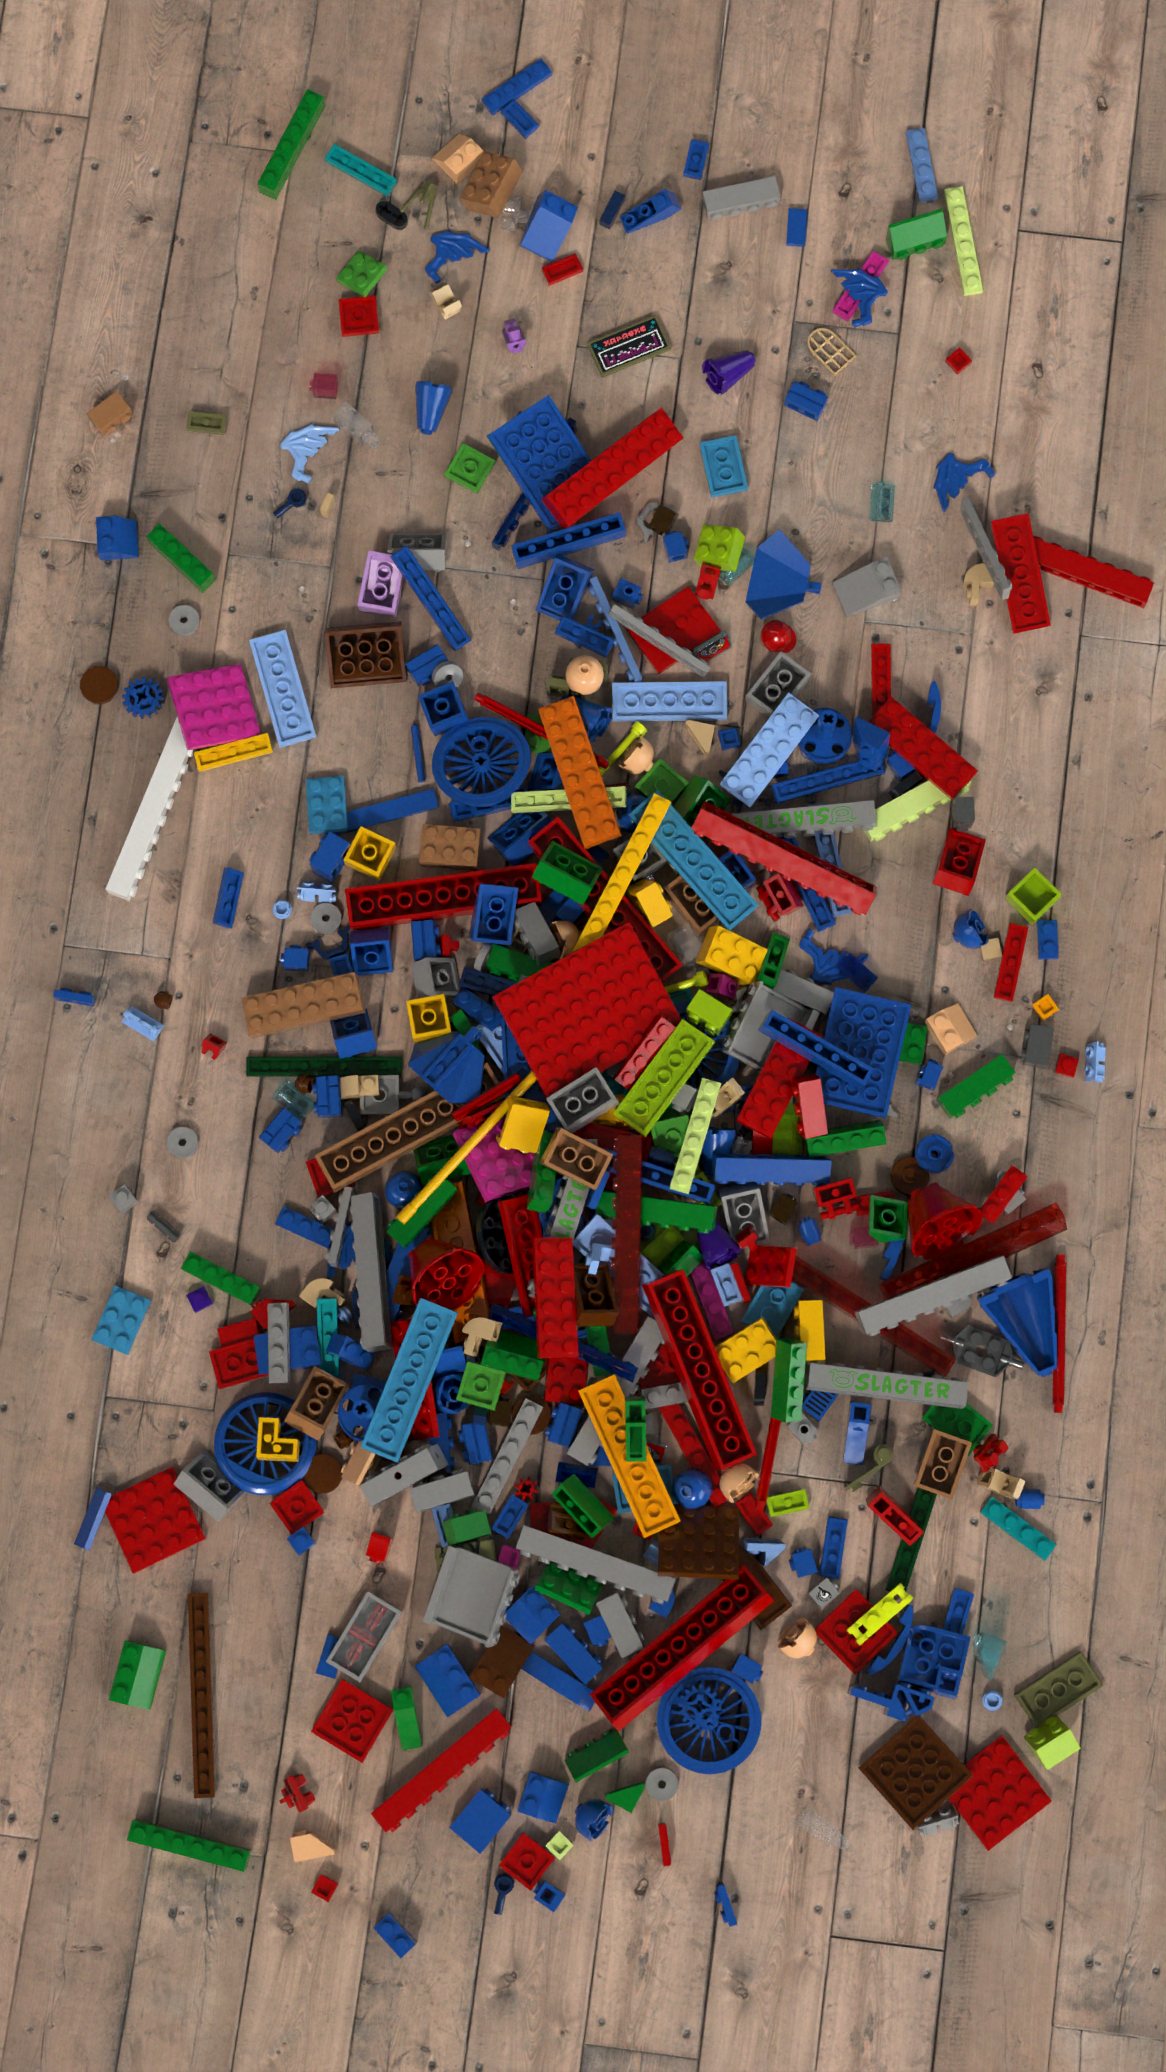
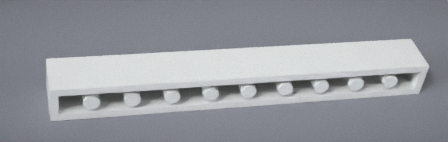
[106,717,195,901]

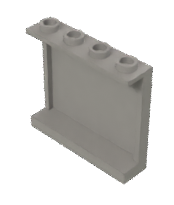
[722,981,820,1071]
[423,1545,520,1648]

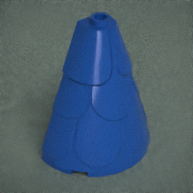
[977,1268,1057,1377]

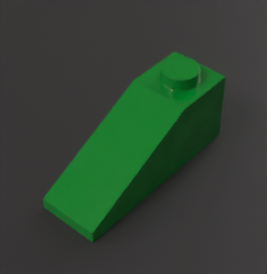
[756,932,790,990]
[391,1686,422,1751]

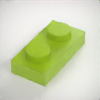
[767,1489,810,1518]

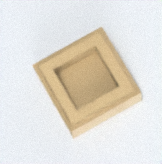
[320,493,335,518]
[980,938,1002,961]

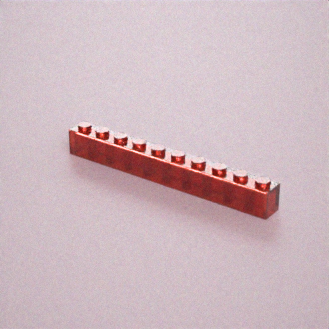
[610,1134,643,1334]
[878,1203,1068,1300]
[792,1256,957,1378]

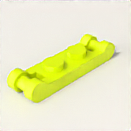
[847,1583,914,1646]

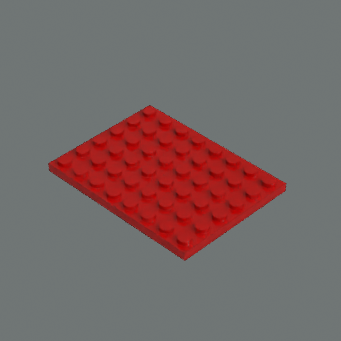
[492,922,682,1098]

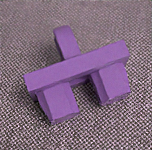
[502,319,526,353]

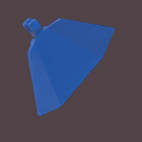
[745,529,822,619]
[409,1026,485,1104]

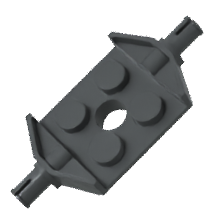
[940,1325,1025,1377]

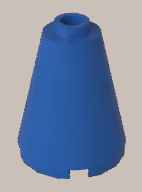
[415,381,452,435]
[560,695,613,742]
[701,1127,736,1180]

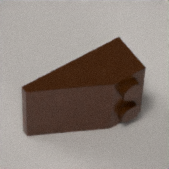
[574,1263,619,1327]
[469,1625,535,1699]

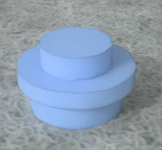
[272,900,292,919]
[338,1306,353,1325]
[982,1690,1003,1711]

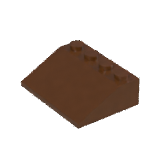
[325,621,406,689]

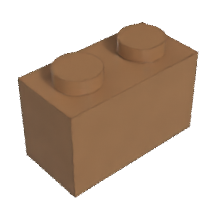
[87,391,133,436]

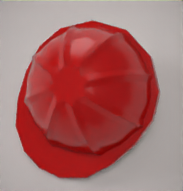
[760,620,797,653]

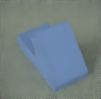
[741,1538,786,1567]

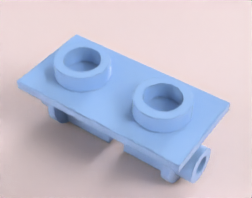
[297,881,338,903]
[121,1005,164,1042]
[1084,1041,1106,1083]

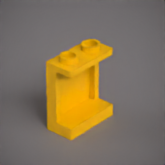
[496,1096,550,1153]

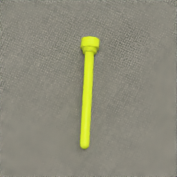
[599,721,647,776]
[664,970,708,994]

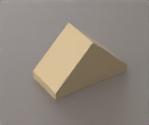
[685,720,715,757]

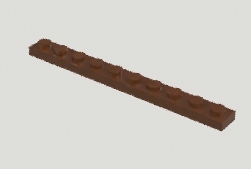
[188,1593,215,1798]

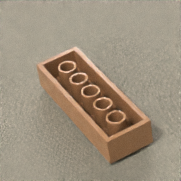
[241,972,366,1038]

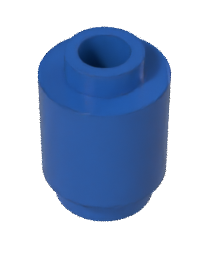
[796,1216,822,1246]
[1015,1489,1045,1509]

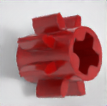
[514,1476,538,1501]

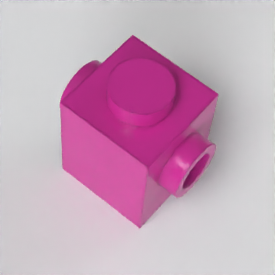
[705,974,739,999]

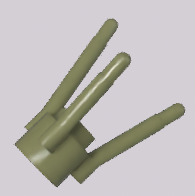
[400,181,437,230]

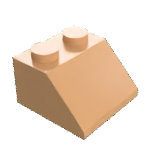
[432,134,484,184]
[924,1003,978,1056]
[341,1441,382,1486]

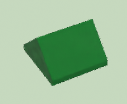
[868,1195,908,1243]
[657,1241,703,1277]
[605,1781,645,1813]

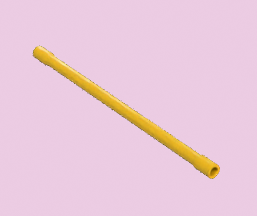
[396,1071,536,1225]

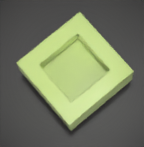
[545,1830,574,1860]

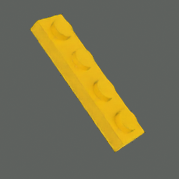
[194,733,273,772]

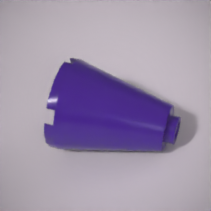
[702,350,756,395]
[695,1220,741,1270]

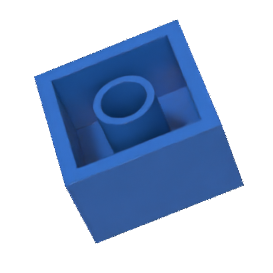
[418,681,469,736]
[309,832,351,884]

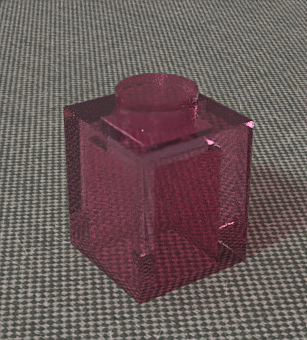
[310,373,338,399]
[849,1226,879,1249]

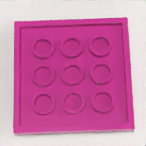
[167,664,261,750]
[453,1115,534,1203]

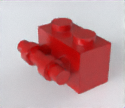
[756,873,804,922]
[812,1177,860,1220]

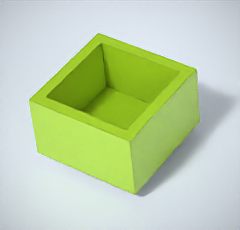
[694,524,745,572]
[1005,867,1062,925]
[686,989,732,1036]
[1023,1716,1081,1770]

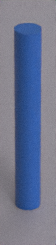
[411,726,425,783]

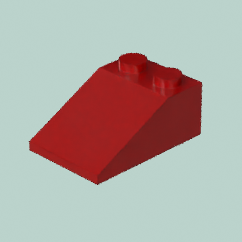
[932,828,986,896]

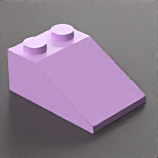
[357,550,403,618]

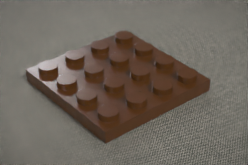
[658,1504,740,1580]
[858,1715,973,1831]

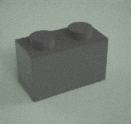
[951,797,975,832]
[1020,1024,1054,1069]

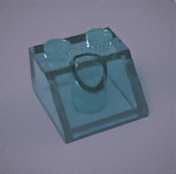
[972,1632,1007,1680]

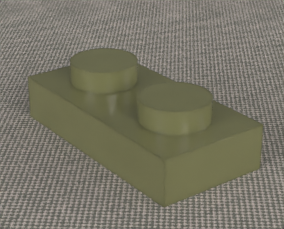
[186,411,227,435]

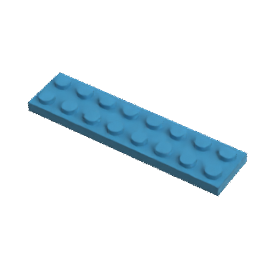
[628,790,759,931]
[360,1298,458,1463]

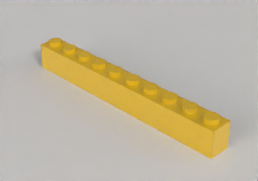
[572,793,671,952]

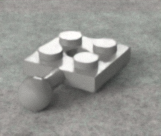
[360,1075,426,1116]

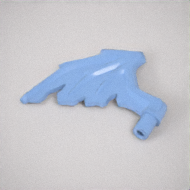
[280,424,339,483]

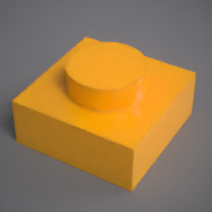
[1032,994,1059,1021]

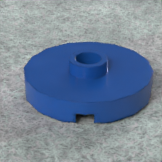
[915,1135,954,1173]

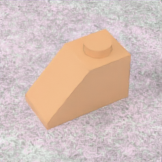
[290,1830,336,1862]

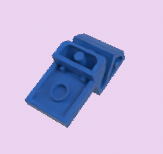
[847,1681,935,1721]

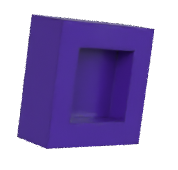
[186,1286,213,1313]

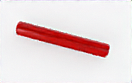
[452,1073,522,1121]

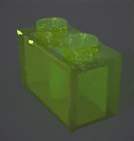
[772,1114,800,1155]
[642,1225,685,1267]

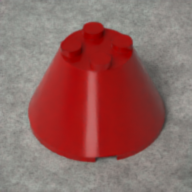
[908,1182,983,1259]
[409,1237,485,1311]

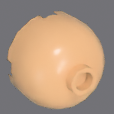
[565,655,604,695]
[617,736,654,775]
[549,921,582,960]
[719,1463,759,1503]
[777,1618,817,1659]

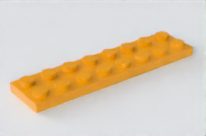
[578,1374,681,1538]

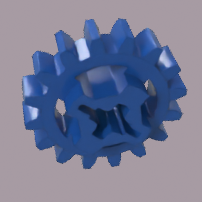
[122,677,164,719]
[678,1685,722,1729]

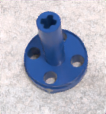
[798,708,852,764]
[338,1384,384,1442]

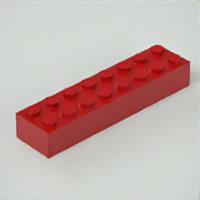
[541,407,684,529]

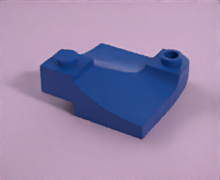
[898,1625,971,1700]

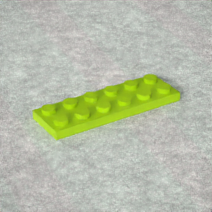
[613,1019,715,1137]

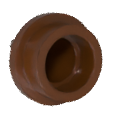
[154,991,173,1010]
[295,1074,314,1094]
[333,1429,354,1449]

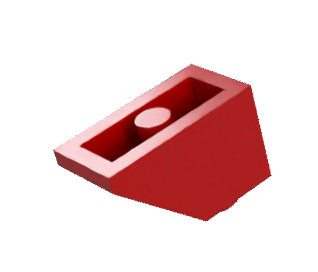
[250,1299,297,1331]
[366,1532,394,1564]

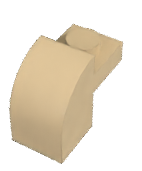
[428,282,462,319]
[962,563,994,605]
[340,1075,379,1100]
[711,1078,745,1120]
[299,1278,346,1309]
[462,1318,502,1357]
[977,1467,1025,1499]

